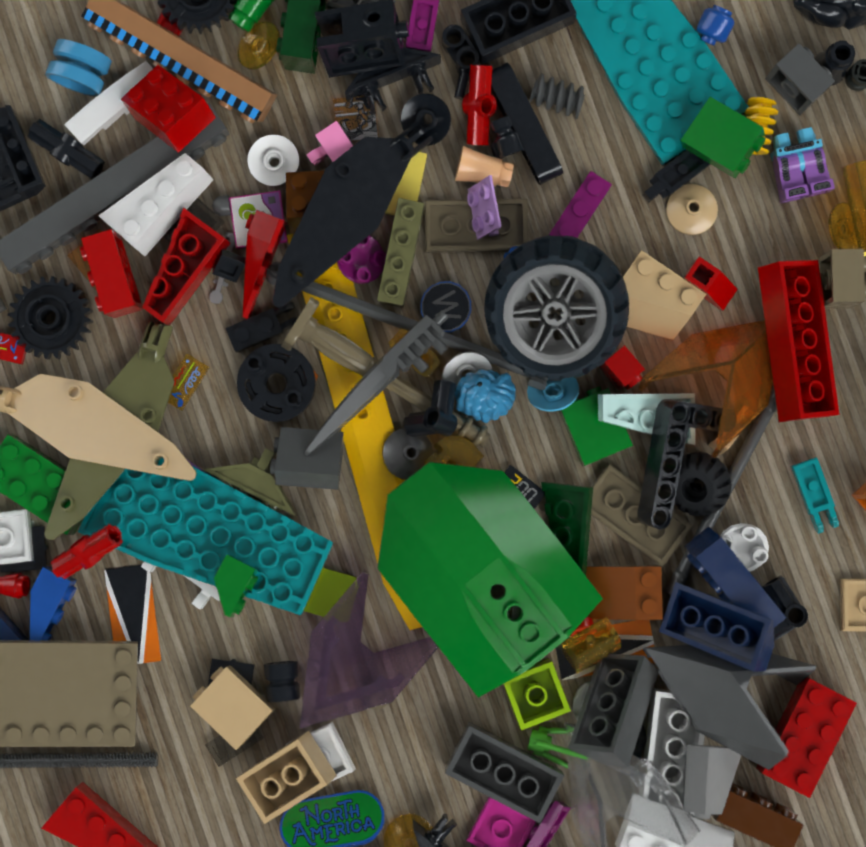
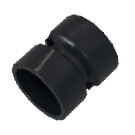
[264,661,301,702]

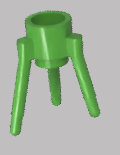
[528,726,588,769]

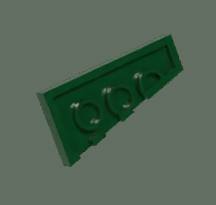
[541,482,593,576]

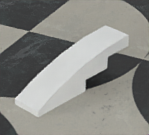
[64,61,153,145]

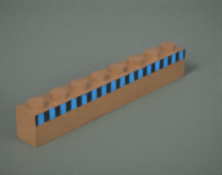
[81,0,277,124]

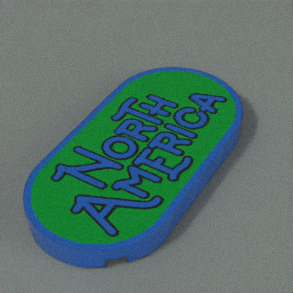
[280,790,385,847]

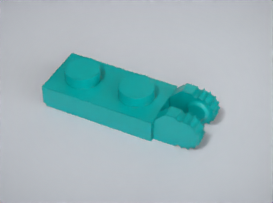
[790,457,839,534]

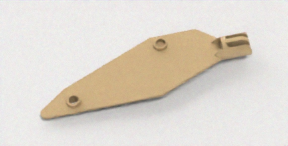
[0,374,196,481]

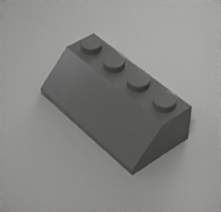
[568,653,658,768]

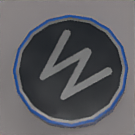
[420,281,471,333]

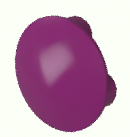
[337,235,387,284]

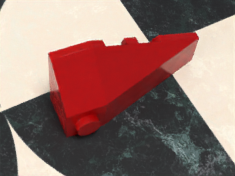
[242,210,287,319]

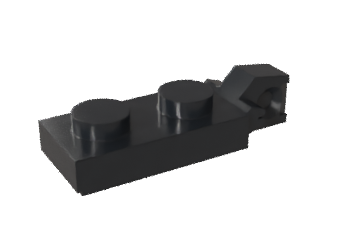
[642,150,711,203]

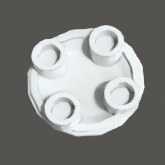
[720,523,769,571]

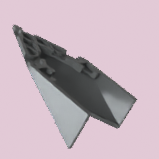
[643,645,817,770]

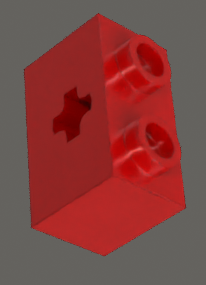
[599,345,645,390]

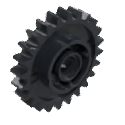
[157,0,238,34]
[8,276,93,360]

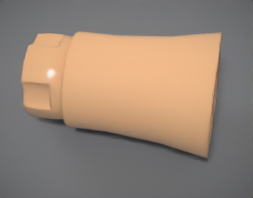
[455,146,514,188]

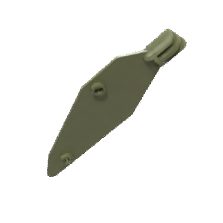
[45,321,175,540]

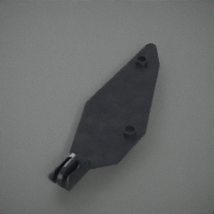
[272,120,434,308]

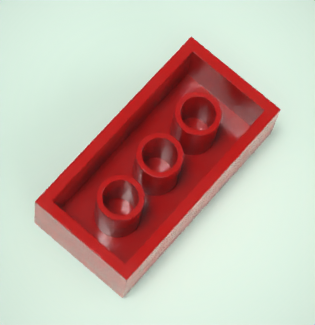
[756,677,857,798]

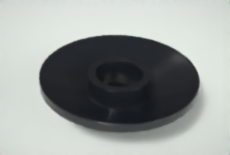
[401,93,451,146]

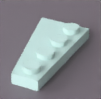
[598,393,695,445]

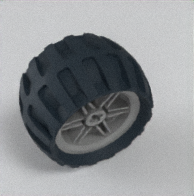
[484,235,629,381]

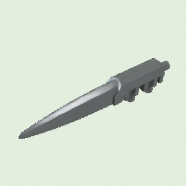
[305,310,449,457]

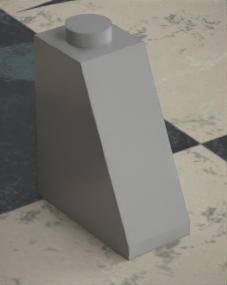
[683,745,741,819]

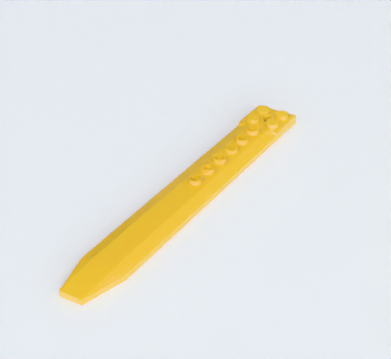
[287,233,422,630]

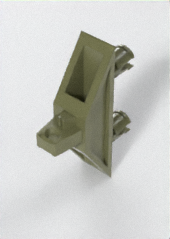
[202,448,298,516]

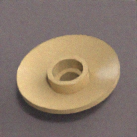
[666,184,718,235]

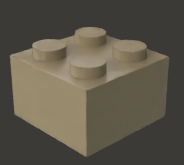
[819,249,866,309]

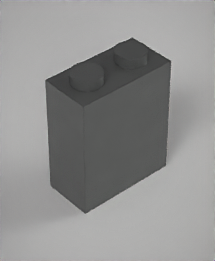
[270,427,344,490]

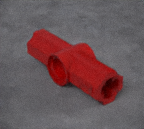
[462,65,497,145]
[50,524,123,579]

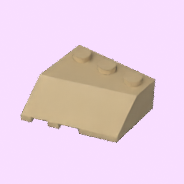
[623,250,706,341]

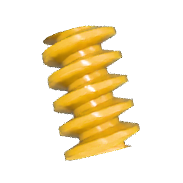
[745,97,779,155]

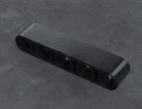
[491,62,563,185]

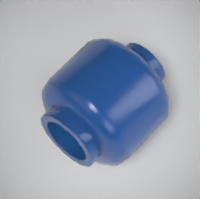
[696,5,735,46]

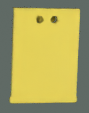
[385,152,427,216]

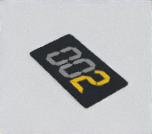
[504,465,545,510]

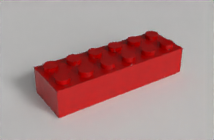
[758,260,840,422]

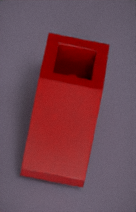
[683,256,738,311]

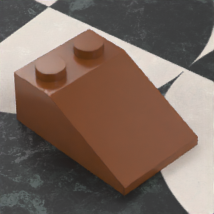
[586,565,663,620]

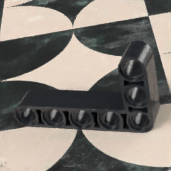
[638,399,734,530]

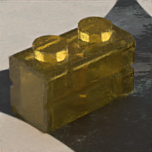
[561,617,622,674]

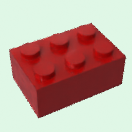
[121,65,216,153]
[80,229,144,318]

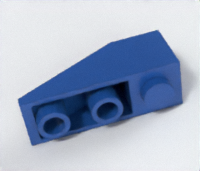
[30,566,77,640]

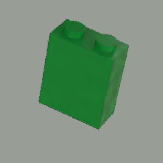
[680,97,766,178]
[559,386,633,467]

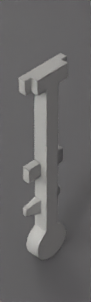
[209,232,235,304]

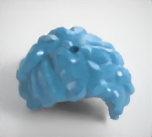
[455,369,516,423]

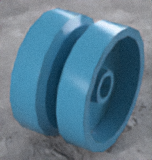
[45,39,112,96]

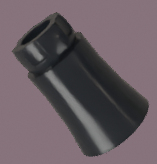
[814,40,855,86]

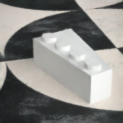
[99,153,214,256]

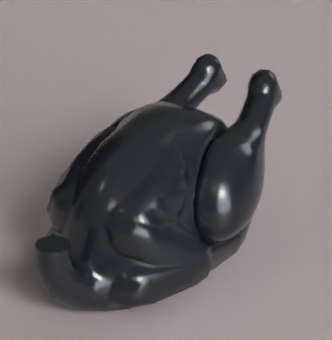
[793,0,866,30]

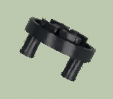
[237,344,316,422]

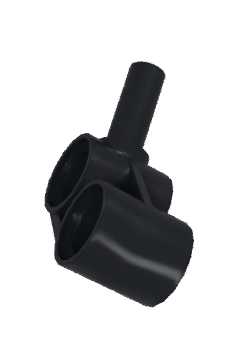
[442,24,479,100]

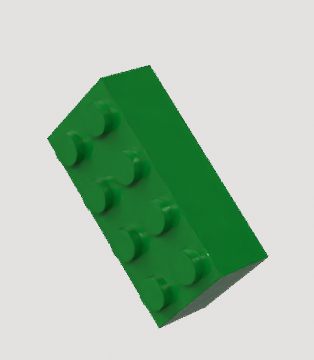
[0,434,84,535]

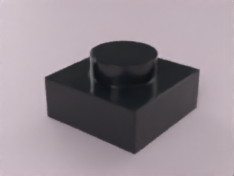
[212,249,246,283]

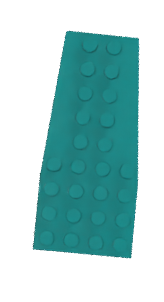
[571,0,748,166]
[78,458,333,615]

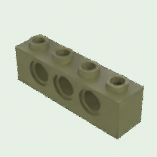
[377,198,425,308]

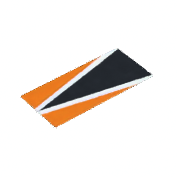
[104,565,161,664]
[556,620,655,680]

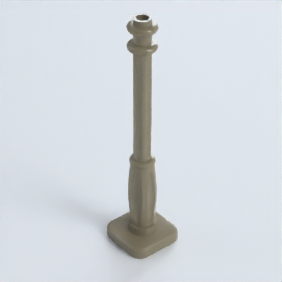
[281,297,490,448]

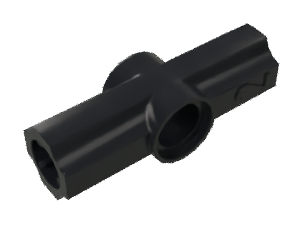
[27,118,105,179]

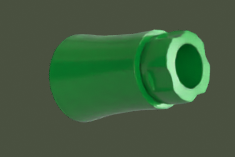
[228,0,275,33]

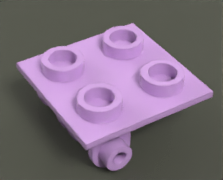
[467,175,501,239]

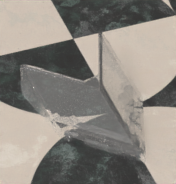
[565,723,700,847]

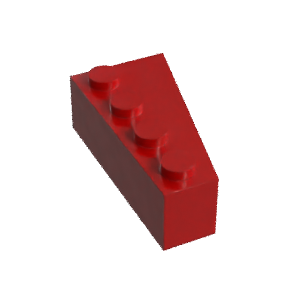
[142,208,231,325]

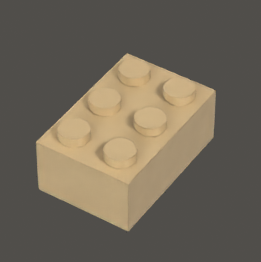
[236,731,337,824]

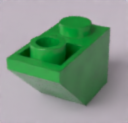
[214,554,259,618]

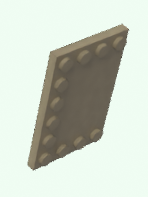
[0,640,138,747]

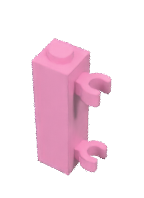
[307,121,354,166]

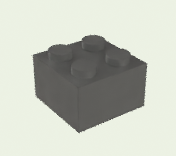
[765,43,835,115]

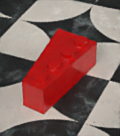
[41,782,158,847]

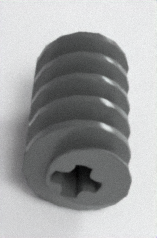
[529,73,585,119]

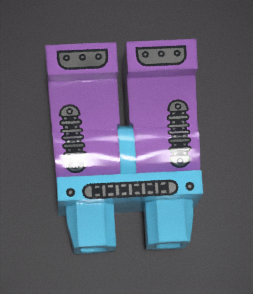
[770,127,835,204]

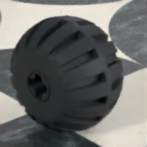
[674,452,732,516]

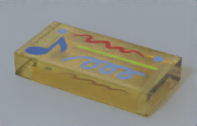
[168,354,210,411]

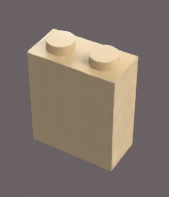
[190,665,276,750]

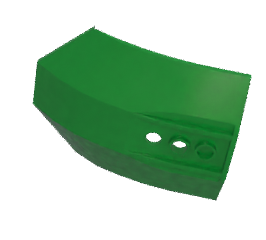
[377,462,603,698]

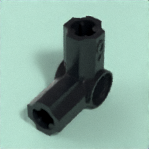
[403,380,458,437]
[762,575,808,641]

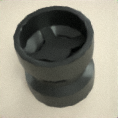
[845,59,866,91]

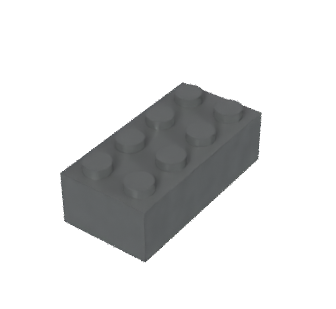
[445,722,565,823]

